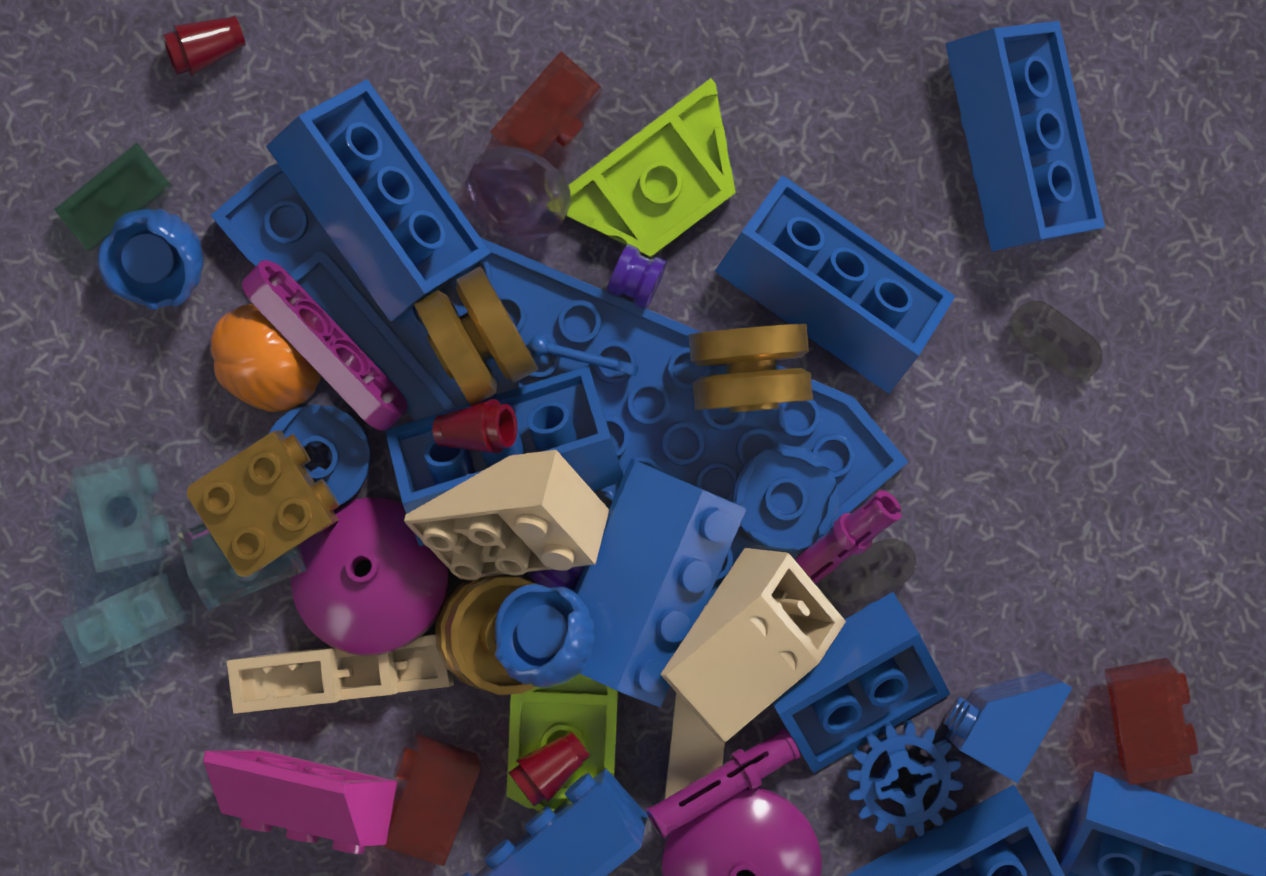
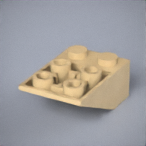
[404,450,609,580]
[660,548,846,742]

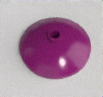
[291,498,450,656]
[662,787,821,876]

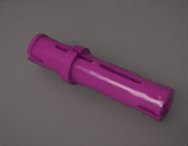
[795,490,902,584]
[646,728,800,839]

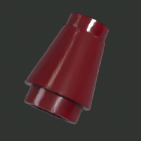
[162,15,246,76]
[432,399,517,454]
[508,731,590,807]

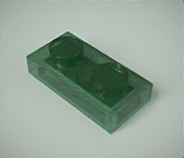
[54,143,173,252]

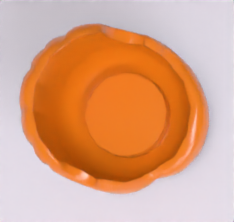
[210,303,321,413]

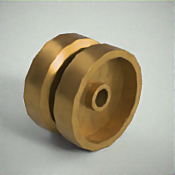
[414,266,538,406]
[688,324,813,413]
[435,575,535,695]

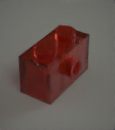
[490,51,602,172]
[1104,658,1198,785]
[383,734,481,866]

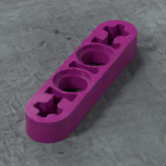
[242,260,408,431]

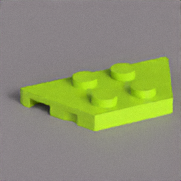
[547,78,736,258]
[507,674,618,811]

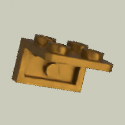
[187,430,340,577]

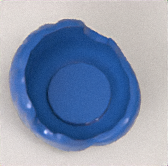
[98,209,204,310]
[495,584,595,688]

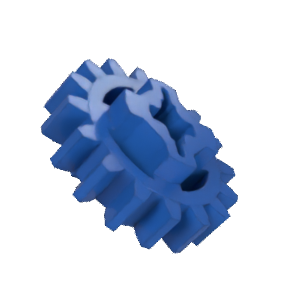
[846,720,963,838]

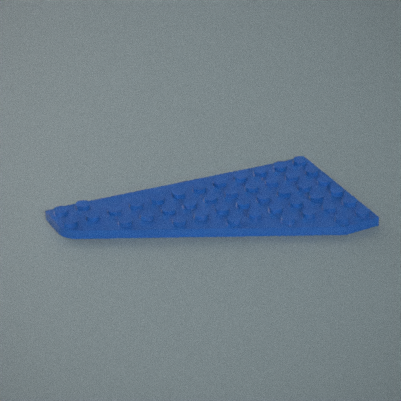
[210,163,908,606]

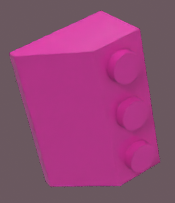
[203,749,397,854]

